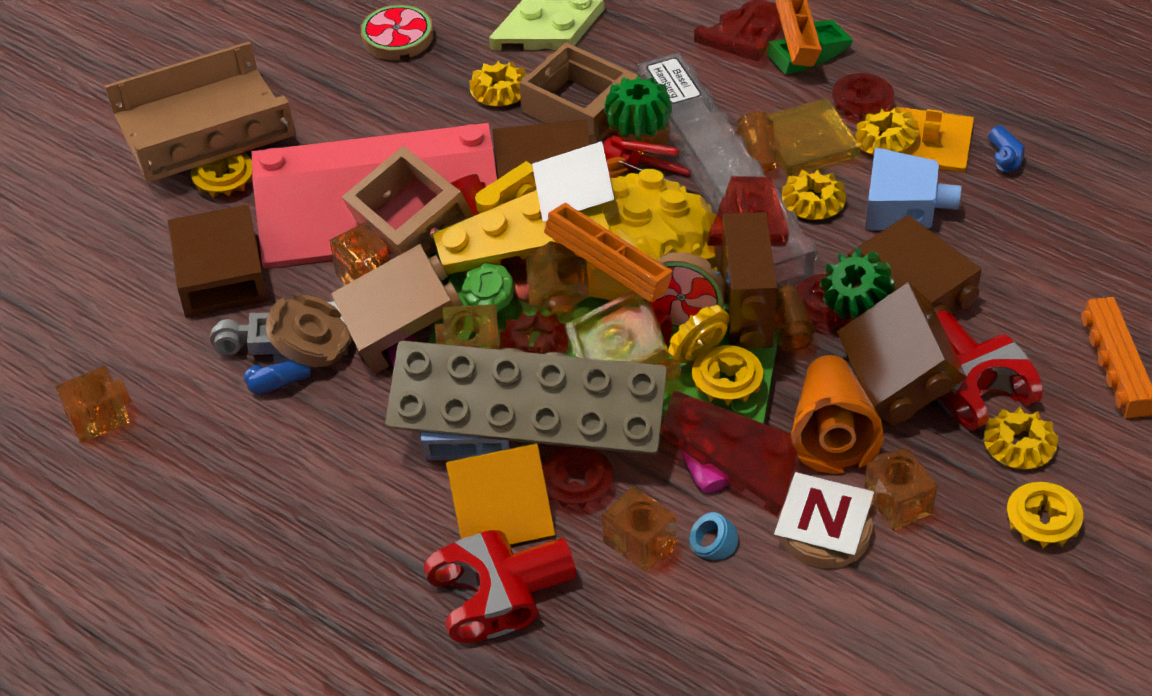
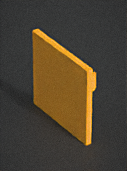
[898,107,974,173]
[446,443,555,544]

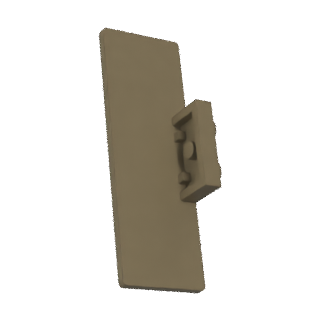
[385,341,667,455]

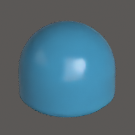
[689,512,738,560]

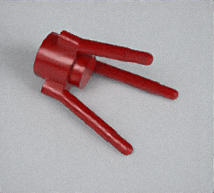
[603,135,691,176]

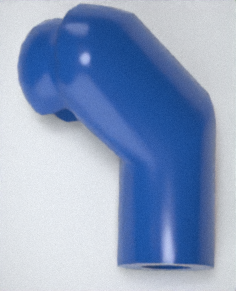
[988,125,1025,173]
[244,360,311,395]

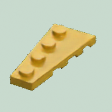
[433,190,612,274]

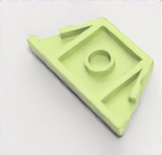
[489,0,605,51]

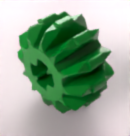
[604,75,672,140]
[820,247,896,320]

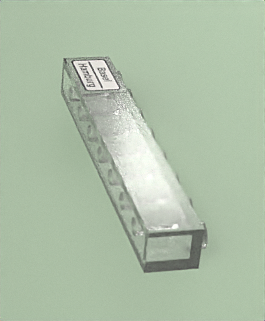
[637,52,818,291]

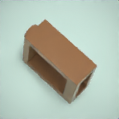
[519,42,640,143]
[342,145,473,257]

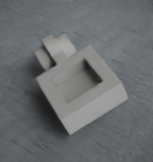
[210,312,281,355]

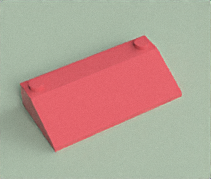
[252,123,497,269]

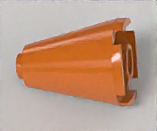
[791,355,884,474]

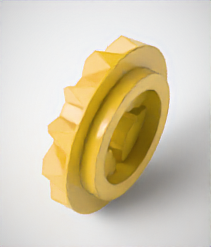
[469,60,526,106]
[855,107,919,155]
[191,152,253,198]
[782,169,847,220]
[668,305,730,363]
[692,345,763,406]
[984,406,1059,469]
[1006,482,1083,548]

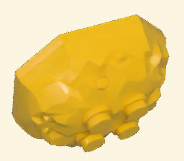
[546,169,722,307]

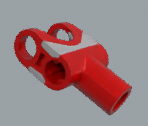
[936,310,1043,431]
[423,530,577,643]

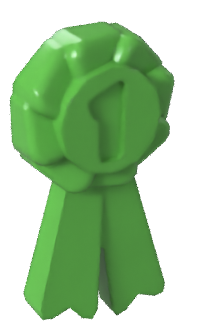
[448,263,516,350]

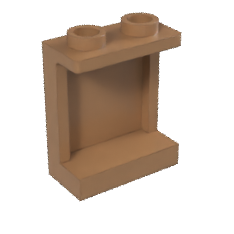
[331,244,464,374]

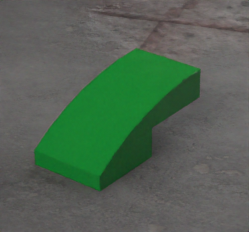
[766,19,853,75]

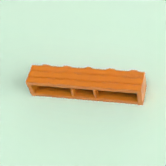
[775,0,822,67]
[544,202,673,303]
[1081,296,1152,419]

